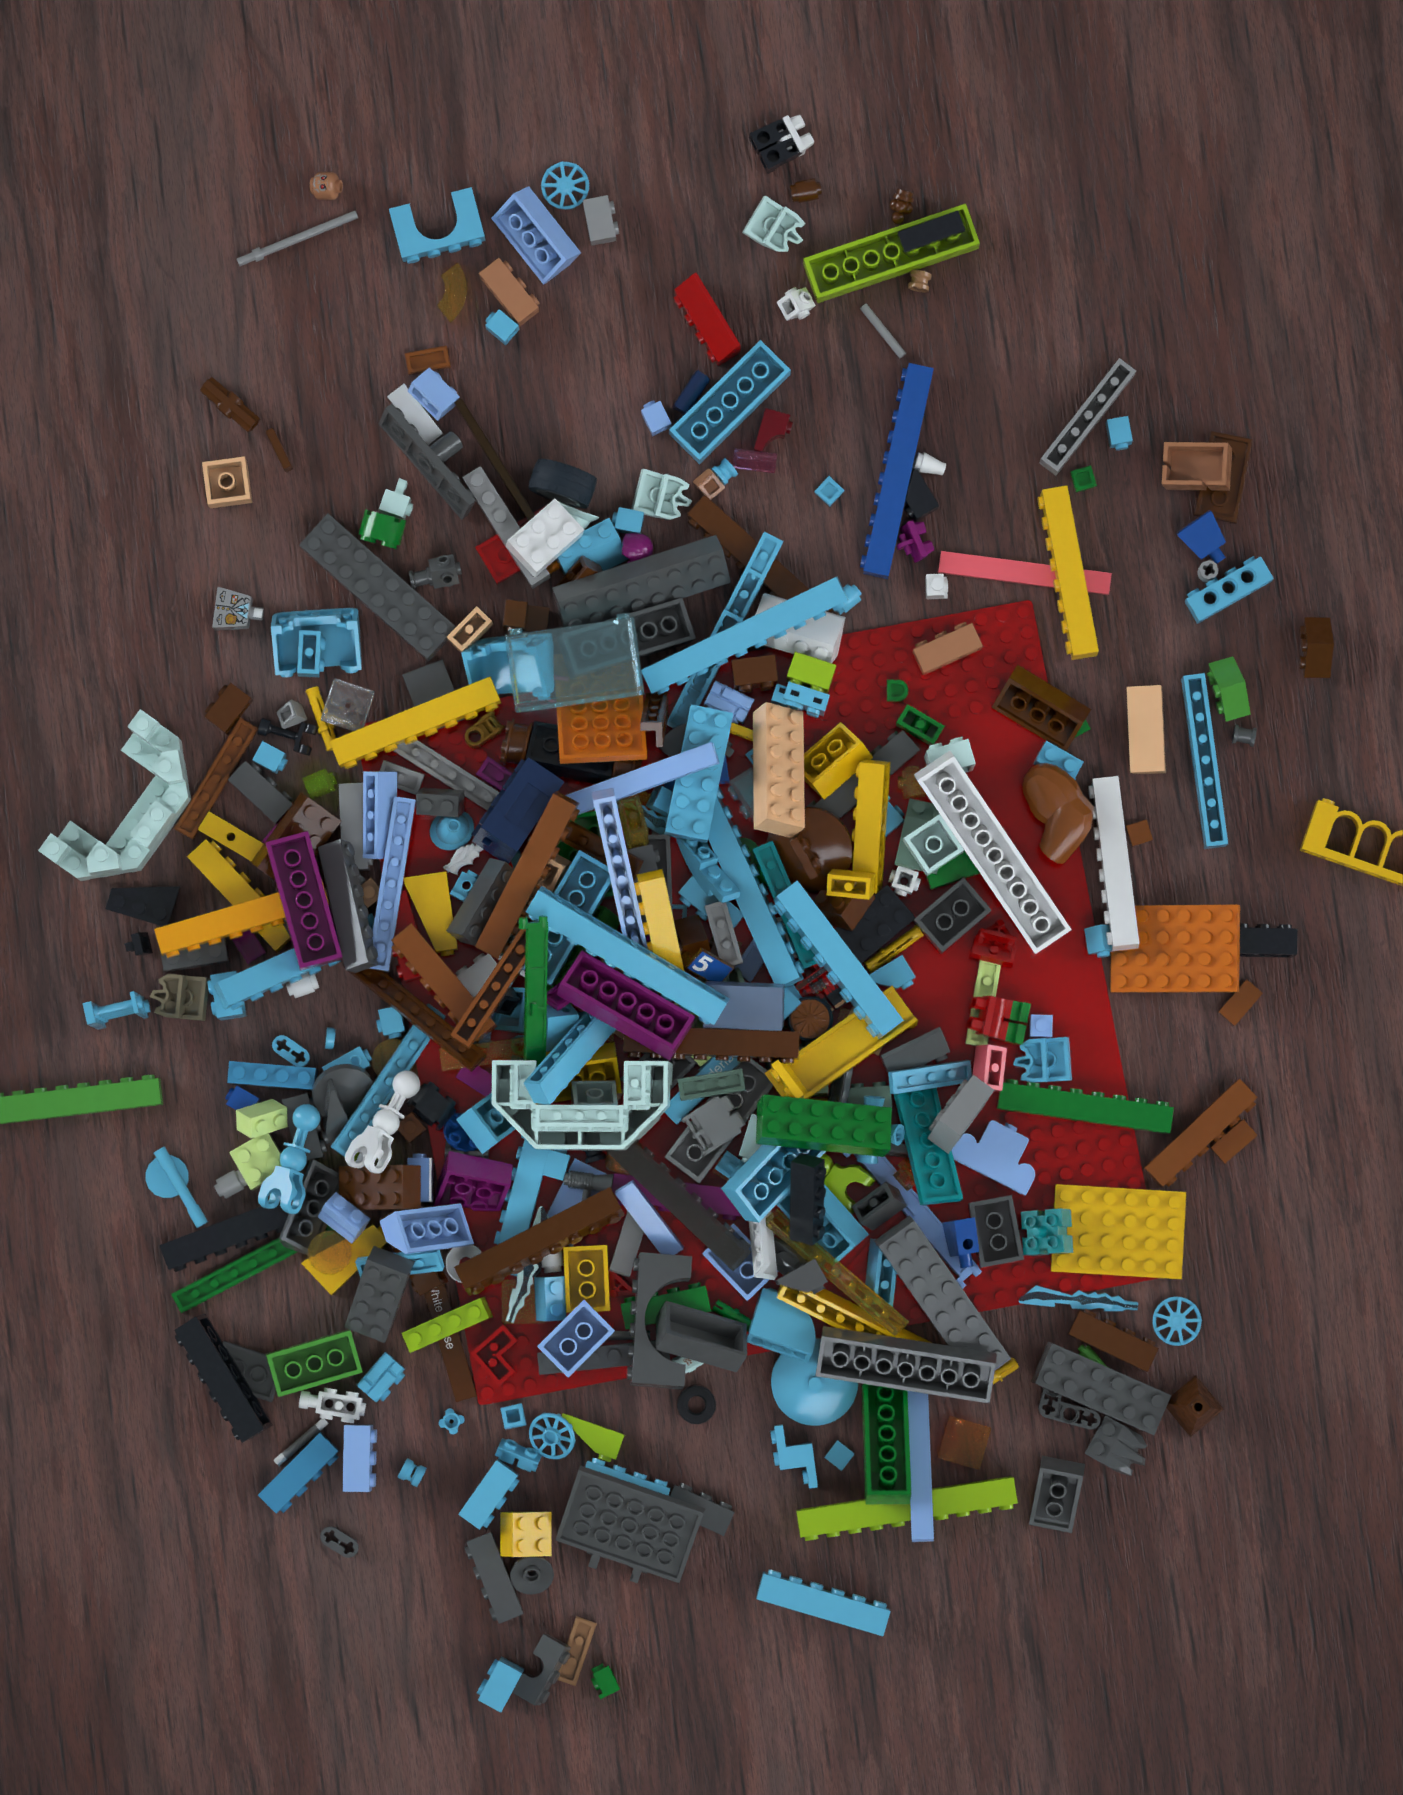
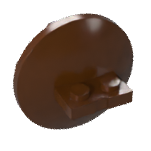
[767,807,853,892]

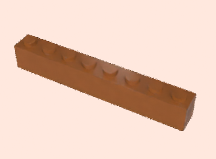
[475,791,580,959]

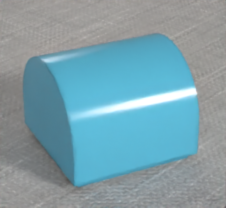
[500,1403,527,1430]

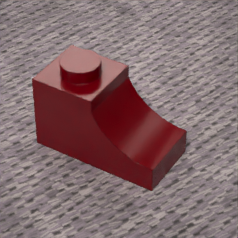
[754,408,793,455]

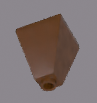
[1166,1376,1224,1437]

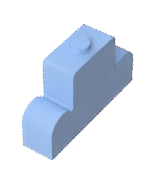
[952,1120,1035,1196]

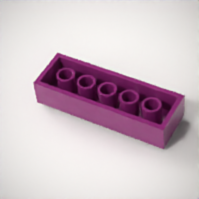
[266,831,342,971]
[557,951,695,1061]

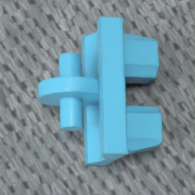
[715,1151,745,1179]

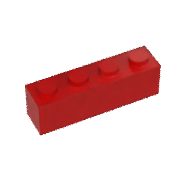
[392,890,422,982]

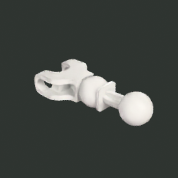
[345,1070,420,1174]

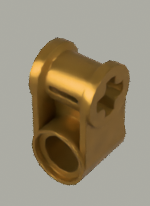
[465,711,506,749]

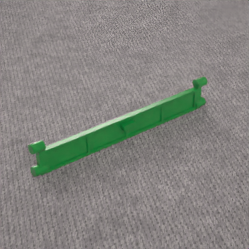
[519,915,548,1067]

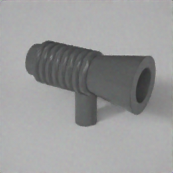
[564,1171,614,1201]

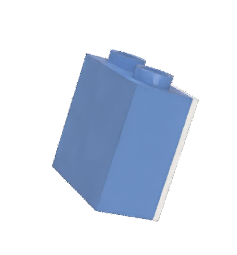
[407,1154,434,1203]

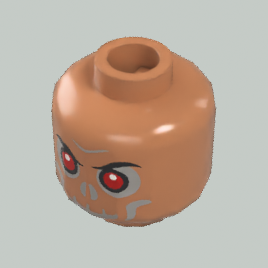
[310,172,343,200]

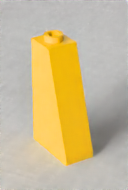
[404,871,458,956]
[301,1225,388,1295]

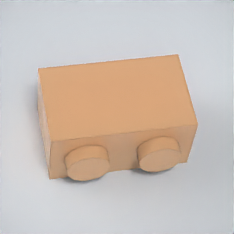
[447,606,493,653]

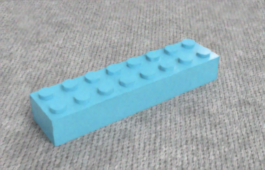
[773,881,904,1039]

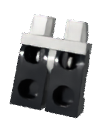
[749,115,814,174]

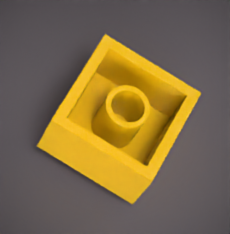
[500,1511,552,1557]

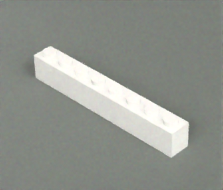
[1088,776,1139,951]

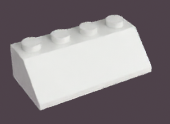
[755,593,846,663]

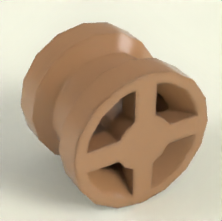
[908,270,932,292]

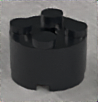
[406,1081,456,1131]

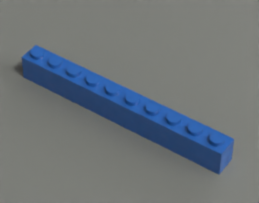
[860,363,934,579]

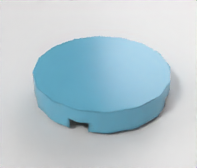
[146,1155,189,1198]

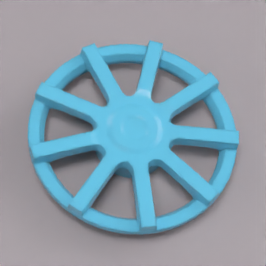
[541,162,589,210]
[1152,1297,1202,1346]
[529,1412,576,1459]

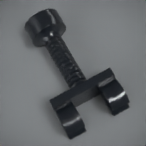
[258,718,318,756]

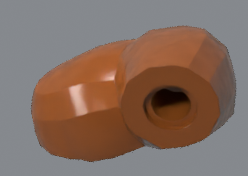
[1022,763,1094,864]

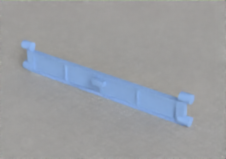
[843,1153,982,1289]

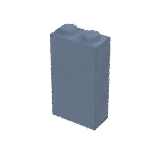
[701,981,785,1031]

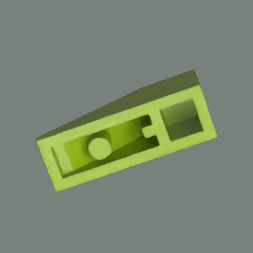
[562,1413,625,1462]

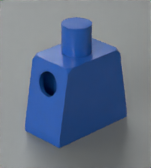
[1176,510,1226,564]
[942,1217,979,1268]

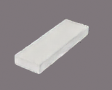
[387,384,444,446]

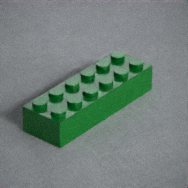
[756,1094,892,1157]
[861,1383,911,1505]

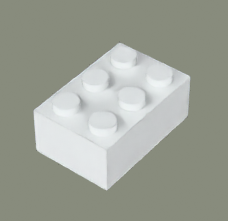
[506,499,584,577]

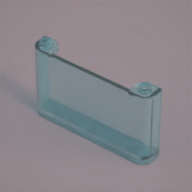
[504,613,644,713]

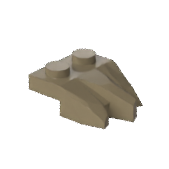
[150,974,210,1021]

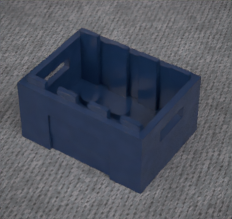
[471,757,564,864]

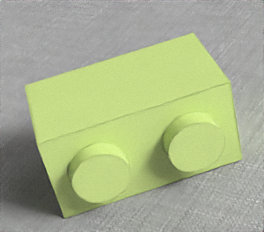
[236,1099,288,1138]

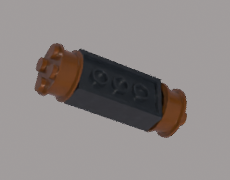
[500,719,642,784]

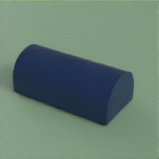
[673,370,710,415]

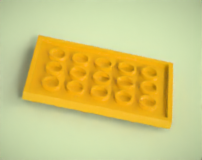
[1051,1184,1186,1279]

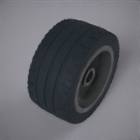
[528,459,597,509]

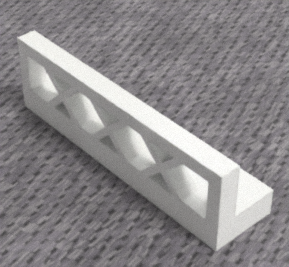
[749,1211,778,1280]

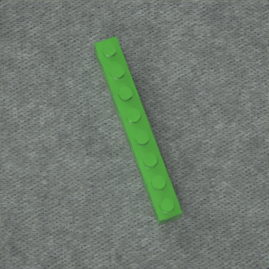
[0,1075,163,1124]

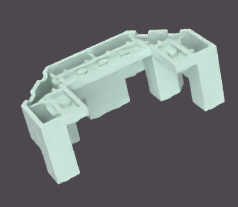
[38,709,191,881]
[492,1060,673,1151]

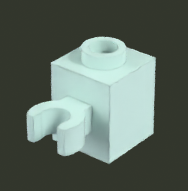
[379,478,414,520]

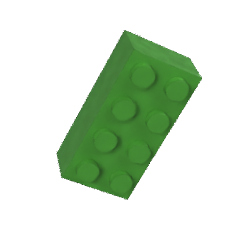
[266,1329,363,1397]

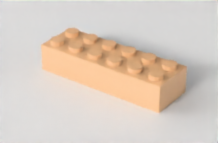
[753,702,805,838]

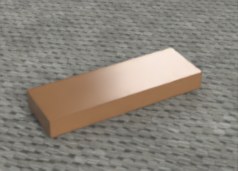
[558,1616,597,1686]

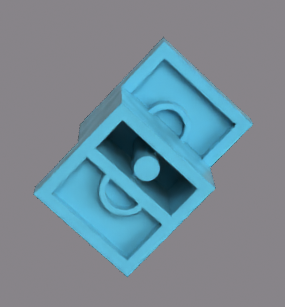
[770,1424,818,1489]

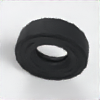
[677,1385,716,1424]

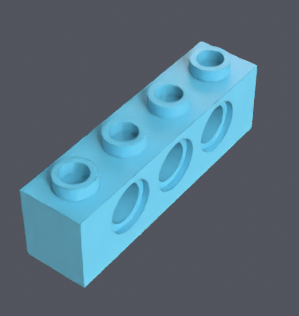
[1185,556,1274,624]

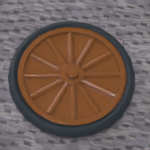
[787,996,833,1042]

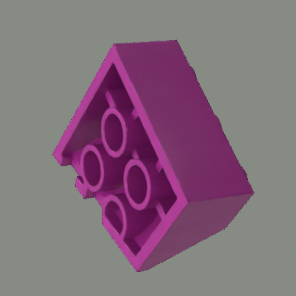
[432,1151,513,1211]

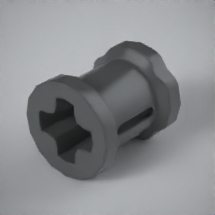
[409,567,433,589]
[1232,724,1257,747]

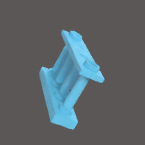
[82,991,151,1030]

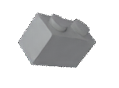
[583,195,619,246]

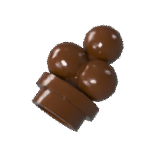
[890,188,914,224]

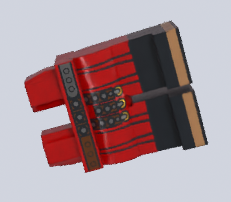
[795,964,847,1012]

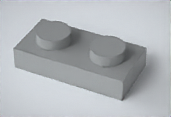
[380,760,425,795]

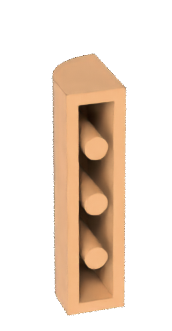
[1127,685,1166,774]

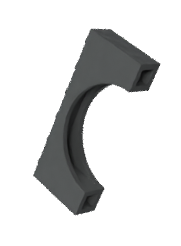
[626,1252,692,1390]

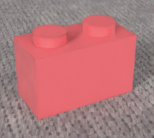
[972,1044,1007,1092]

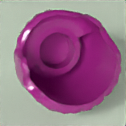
[622,533,653,563]

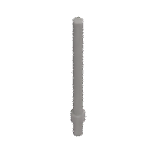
[237,211,358,266]

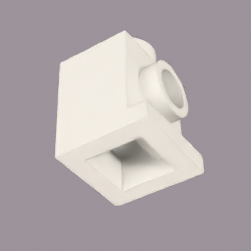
[925,574,948,599]

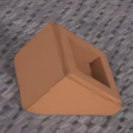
[693,469,725,500]

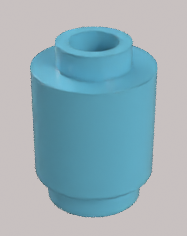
[836,584,862,615]

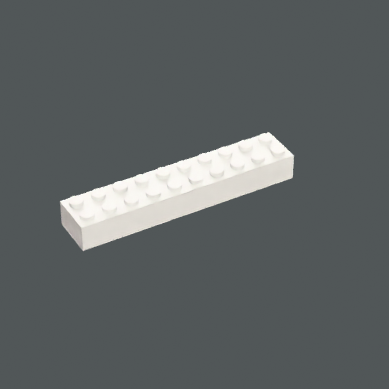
[914,751,1072,954]

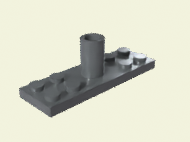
[378,404,476,520]

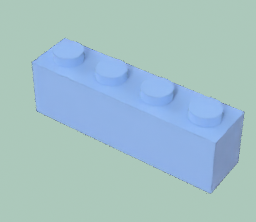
[363,771,398,859]

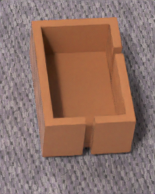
[1162,442,1232,491]

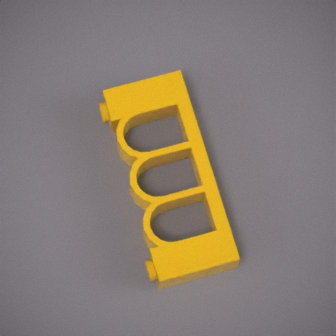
[1299,798,1403,886]

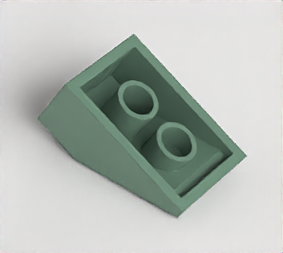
[894,798,940,875]

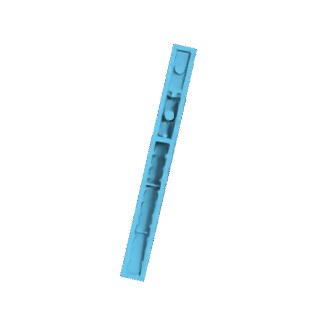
[667,531,784,728]

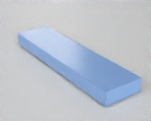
[615,1180,684,1255]

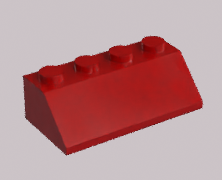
[673,273,741,366]

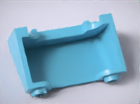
[271,608,362,677]
[461,633,554,699]

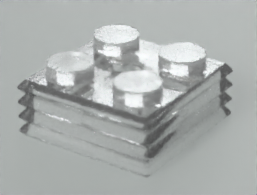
[321,678,375,731]

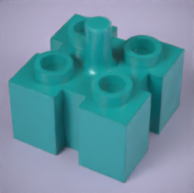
[1021,1208,1073,1256]

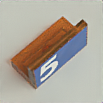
[681,947,734,982]

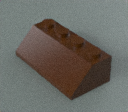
[992,665,1092,751]

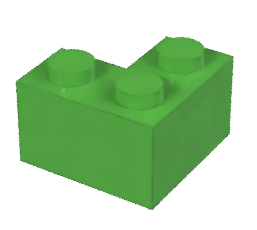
[1207,656,1251,721]

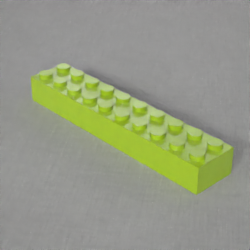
[796,1476,1018,1541]

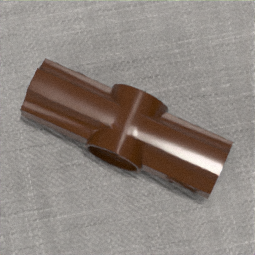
[200,377,261,433]

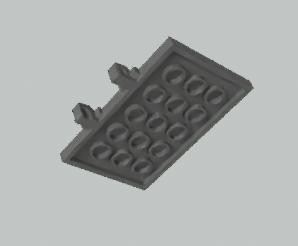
[555,1465,705,1583]

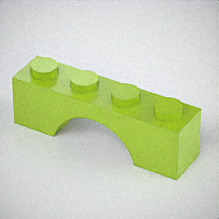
[402,1297,493,1353]

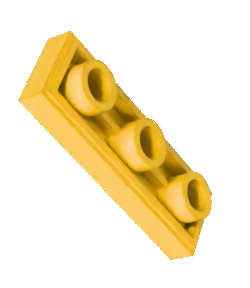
[198,812,264,861]

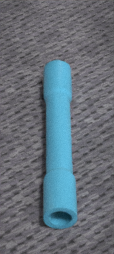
[154,1147,208,1228]

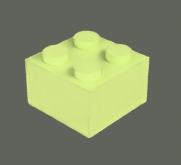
[229,1133,281,1191]

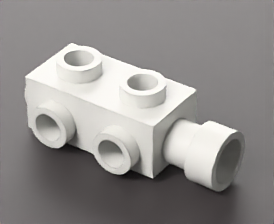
[299,1388,366,1423]

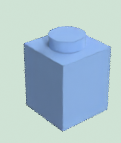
[641,400,672,437]
[1029,1014,1053,1038]

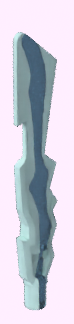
[505,1206,549,1323]

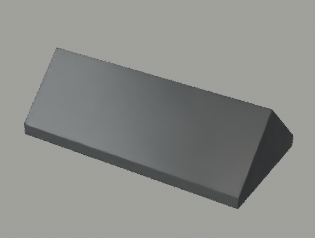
[279,1159,339,1257]

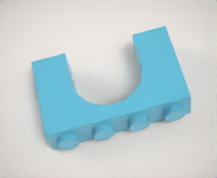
[389,187,486,264]

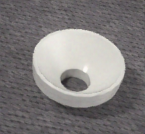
[446,1245,482,1283]

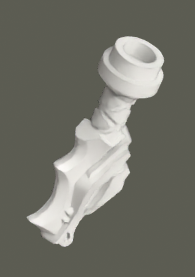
[443,843,484,875]

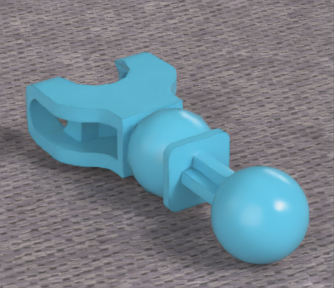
[258,1104,320,1214]

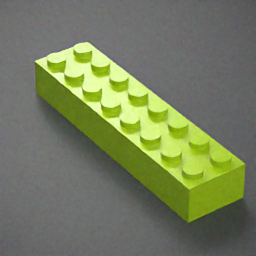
[803,204,980,303]

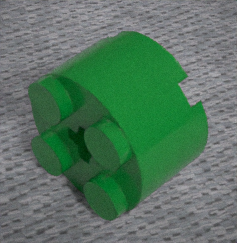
[359,509,407,549]

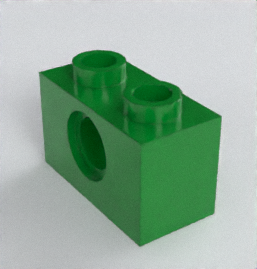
[896,704,945,746]

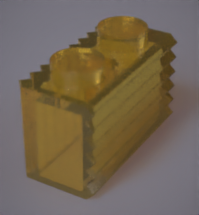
[618,796,649,849]

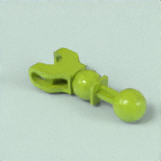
[820,1154,875,1213]

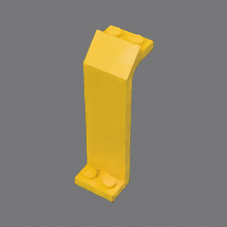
[765,986,918,1099]

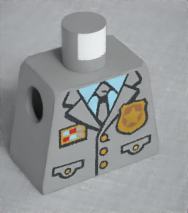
[212,587,264,631]

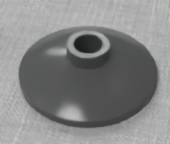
[510,1556,554,1595]

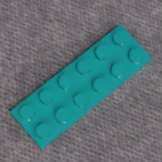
[894,1088,963,1205]

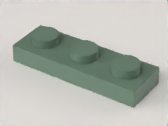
[677,1069,746,1101]

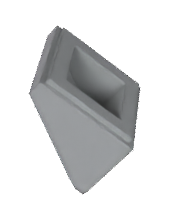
[276,699,307,729]

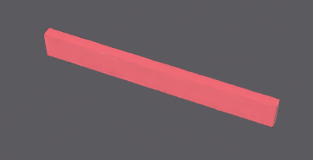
[938,551,1112,595]

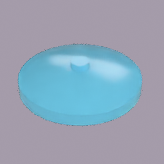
[771,1338,858,1426]

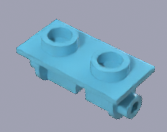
[495,1438,542,1472]

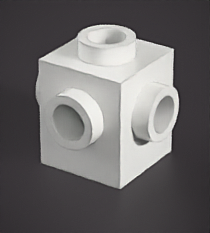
[777,287,816,321]
[888,866,921,897]

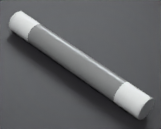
[274,1418,329,1466]

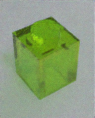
[302,768,337,800]

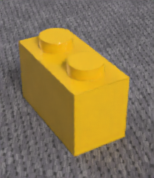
[826,869,875,900]

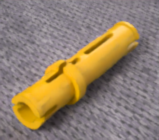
[305,686,336,751]
[864,925,924,973]

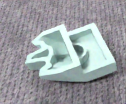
[742,196,806,252]
[631,469,692,520]

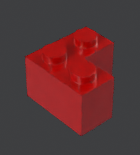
[470,1324,518,1386]

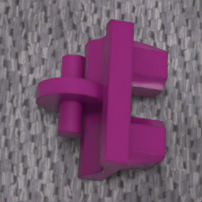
[896,520,934,563]

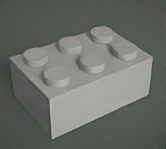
[927,1075,994,1154]

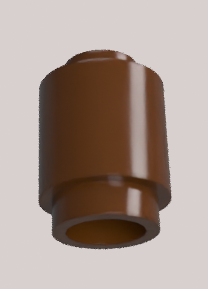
[790,178,822,203]

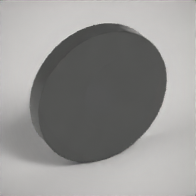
[312,1064,374,1118]

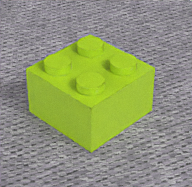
[786,652,836,694]

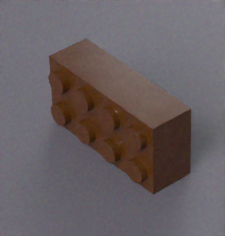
[251,792,341,880]
[339,1165,421,1211]

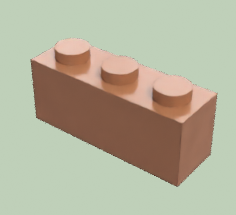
[479,258,540,327]
[912,622,983,675]

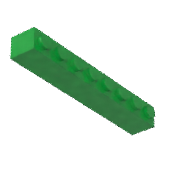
[996,1079,1174,1134]

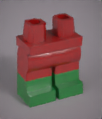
[967,996,1031,1045]

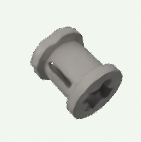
[1197,560,1219,582]

